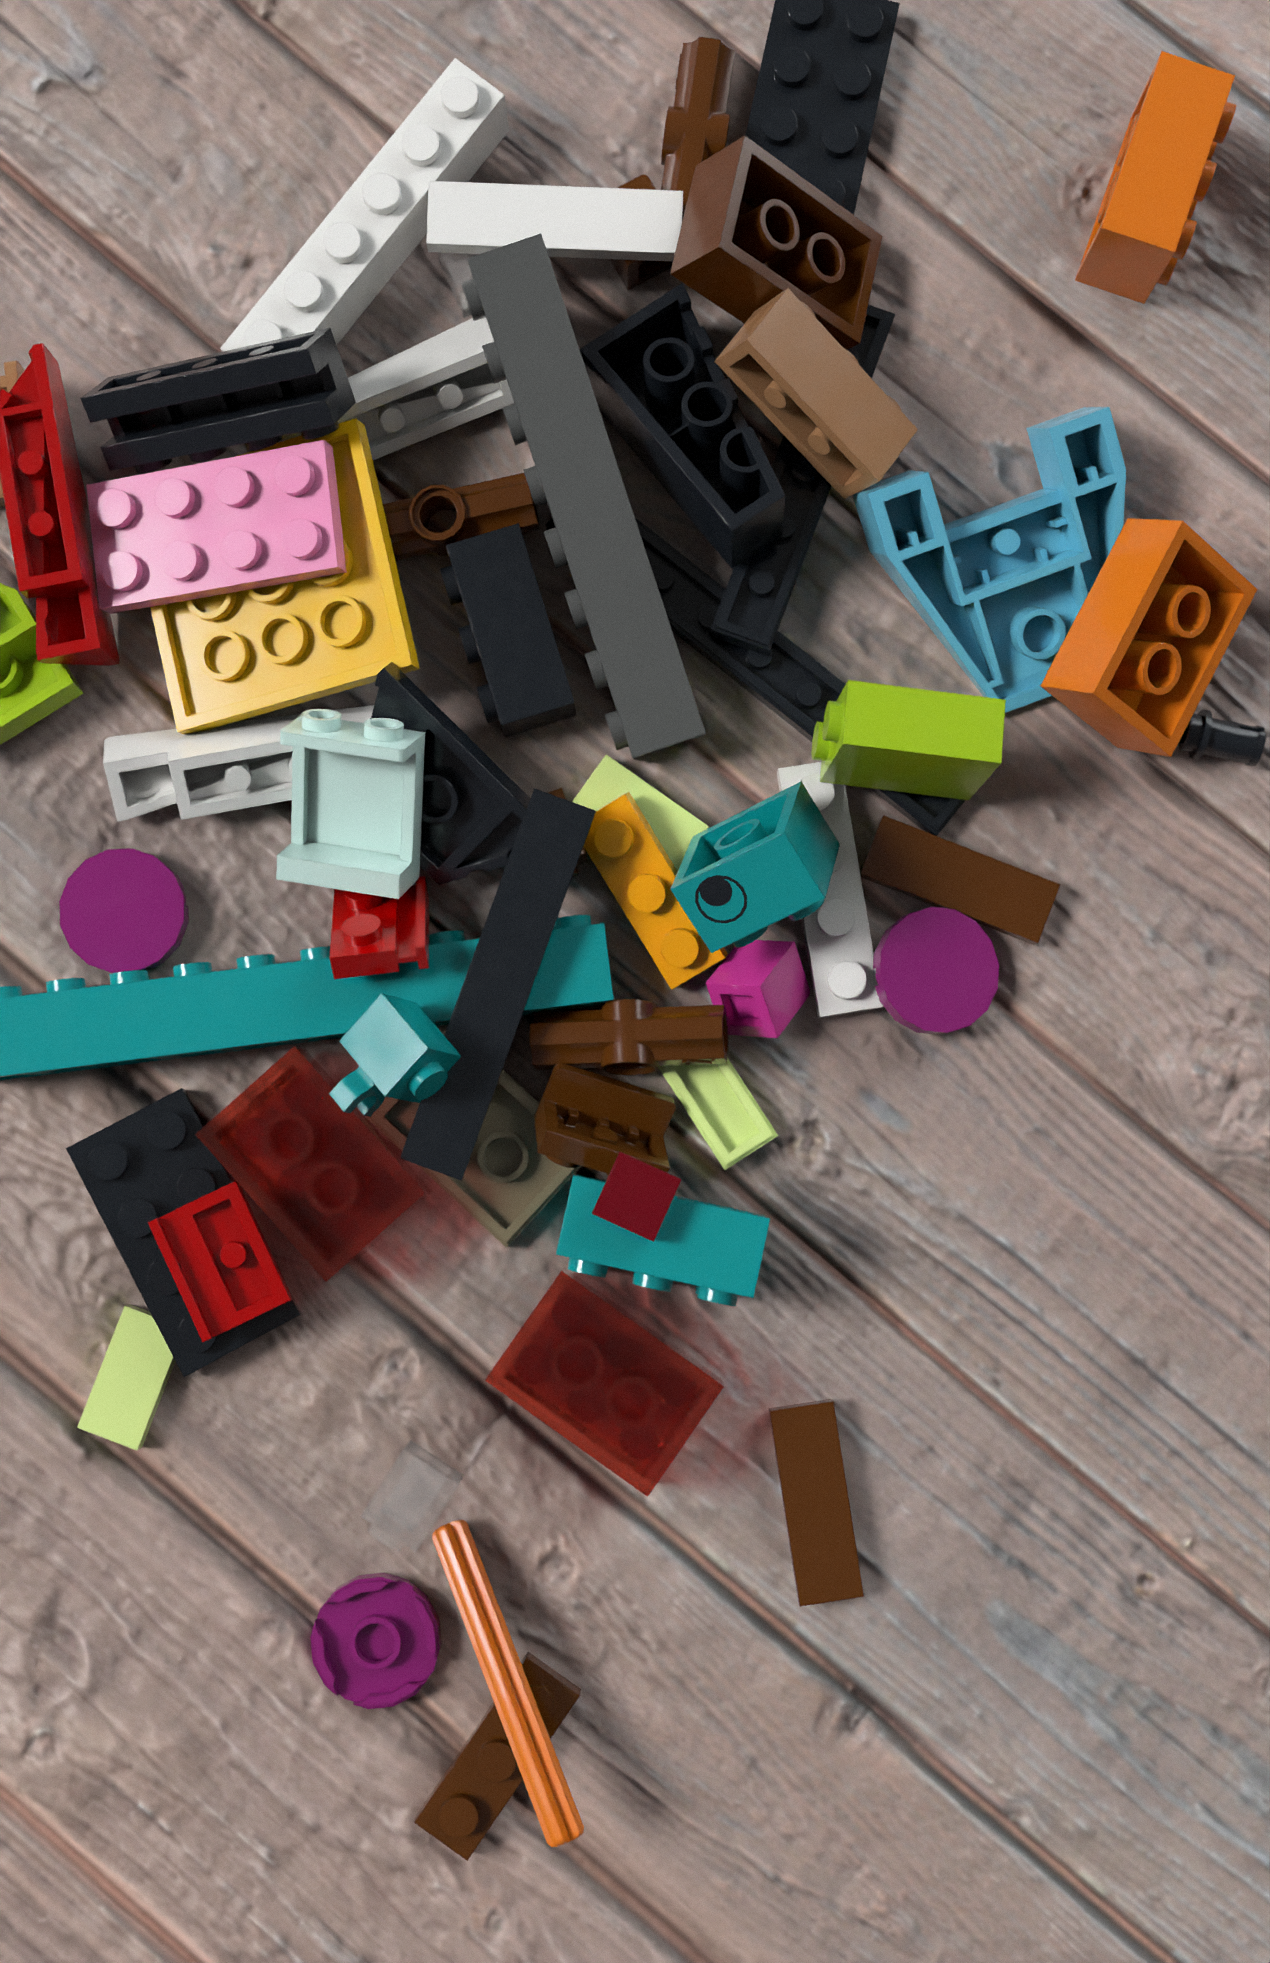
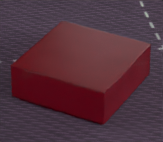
[592,1151,682,1242]

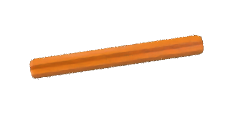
[432,1520,584,1847]

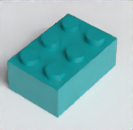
[556,1174,770,1306]

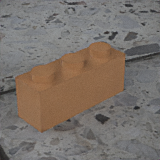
[714,288,918,499]

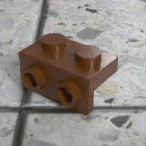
[534,1063,676,1176]

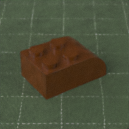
[670,136,883,350]

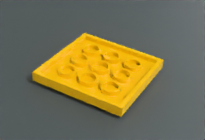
[150,418,420,734]

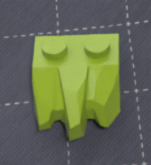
[0,583,84,745]

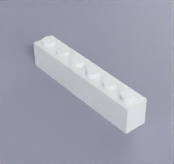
[220,58,509,352]

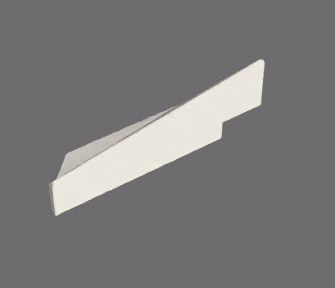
[278,317,514,460]

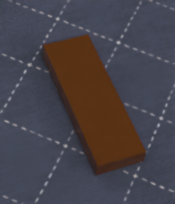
[860,815,1061,945]
[768,1399,864,1607]

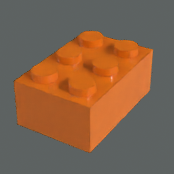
[1075,51,1237,304]
[1040,518,1257,757]

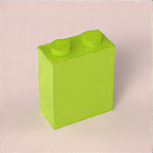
[811,680,1006,800]

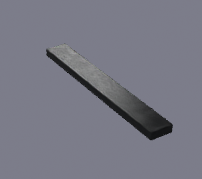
[546,518,965,836]

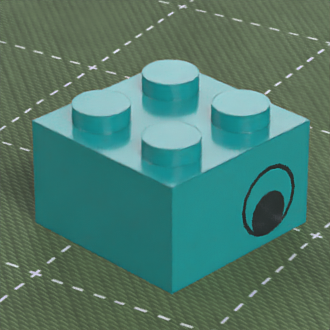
[670,781,840,953]

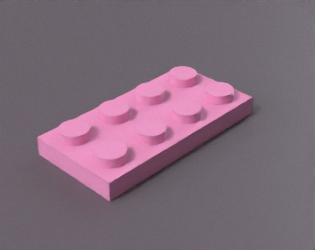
[86,440,347,614]

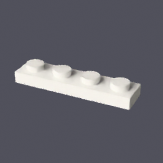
[777,762,883,1019]

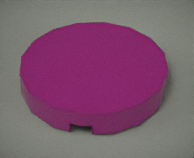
[59,848,189,973]
[873,907,999,1034]
[310,1573,442,1709]

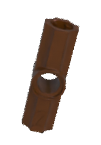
[661,37,735,221]
[383,473,540,561]
[529,999,729,1076]

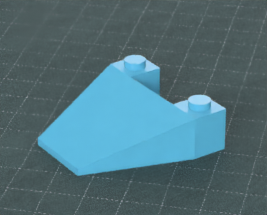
[853,407,1126,713]

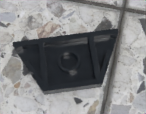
[370,662,530,885]

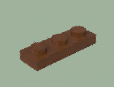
[414,1652,581,1861]

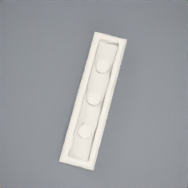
[426,181,683,262]

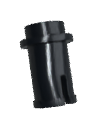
[1178,709,1266,766]

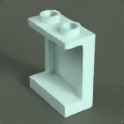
[276,709,425,899]

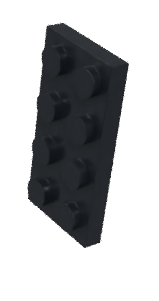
[745,0,900,215]
[66,1088,302,1377]

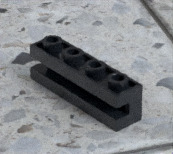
[80,328,356,474]

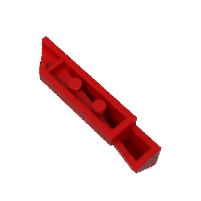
[0,343,120,666]

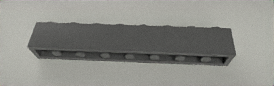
[461,233,706,759]

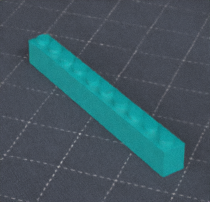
[0,915,614,1081]

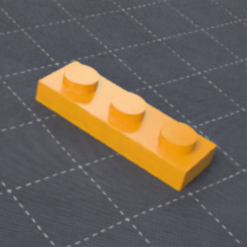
[584,792,728,990]

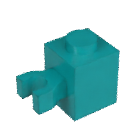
[329,993,461,1117]

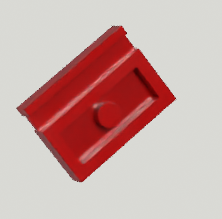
[330,876,429,979]
[148,1181,293,1342]

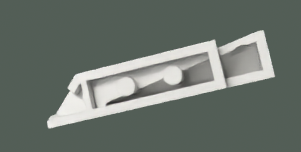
[103,705,374,822]

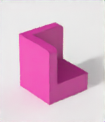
[706,940,810,1038]

